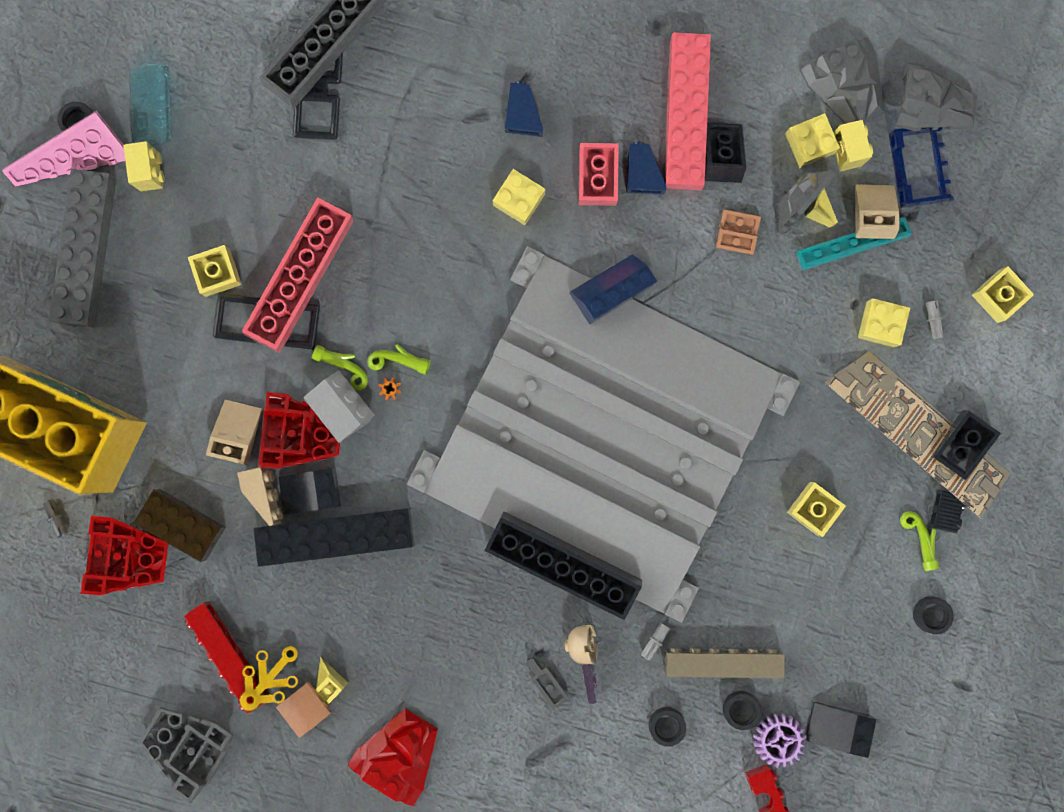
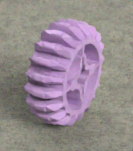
[753,713,806,767]

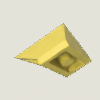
[805,189,838,227]
[316,656,348,705]

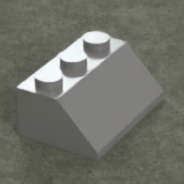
[304,370,375,443]

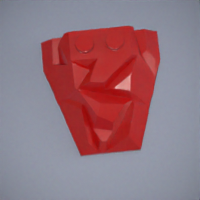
[258,392,340,469]
[80,515,169,596]
[348,708,438,806]

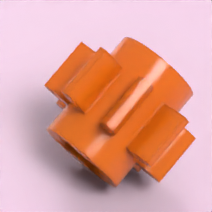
[378,377,402,401]

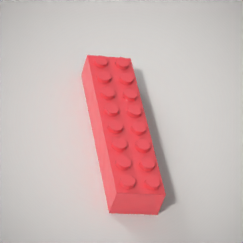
[664,33,711,190]
[242,197,354,353]

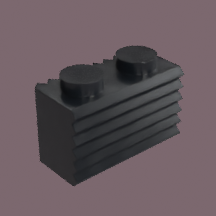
[929,490,966,533]

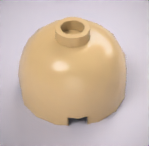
[565,625,598,664]

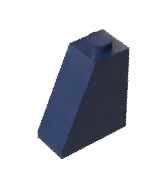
[505,81,543,137]
[627,141,666,195]

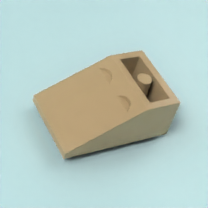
[855,185,899,239]
[206,400,263,465]
[237,467,283,526]

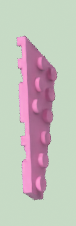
[2,111,125,186]

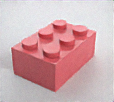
[578,143,618,206]

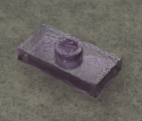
[581,664,597,704]

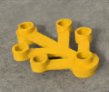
[240,646,298,711]

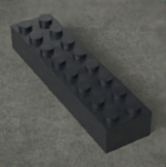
[253,508,415,567]
[484,512,642,620]

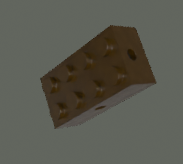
[134,489,226,562]

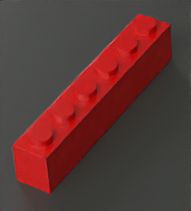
[184,601,270,714]

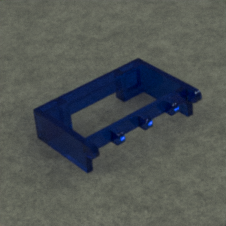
[889,127,954,208]

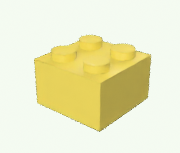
[785,113,840,168]
[833,120,873,172]
[123,141,165,191]
[493,169,545,225]
[188,245,242,297]
[972,266,1034,323]
[858,299,910,347]
[787,482,846,537]

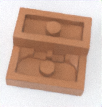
[716,209,761,255]
[276,681,332,738]

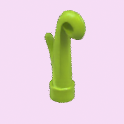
[367,344,431,375]
[312,345,368,391]
[900,511,940,571]

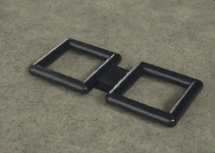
[293,52,343,140]
[213,293,320,350]

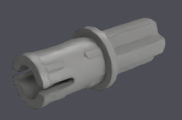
[925,301,943,339]
[641,623,671,661]

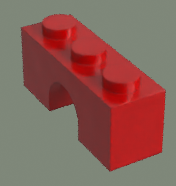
[745,764,789,812]

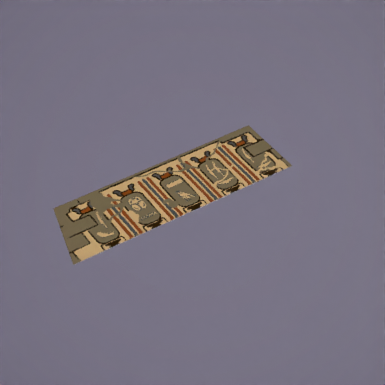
[825,351,1011,518]

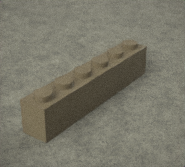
[665,647,784,678]

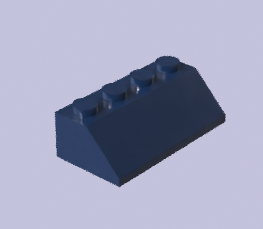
[569,254,657,325]

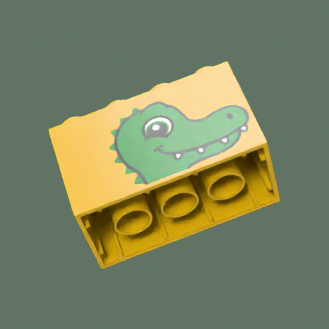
[0,356,147,494]

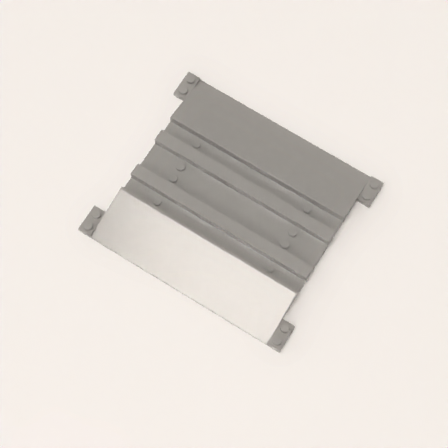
[407,246,800,623]

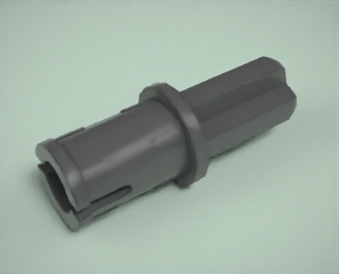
[43,499,69,538]

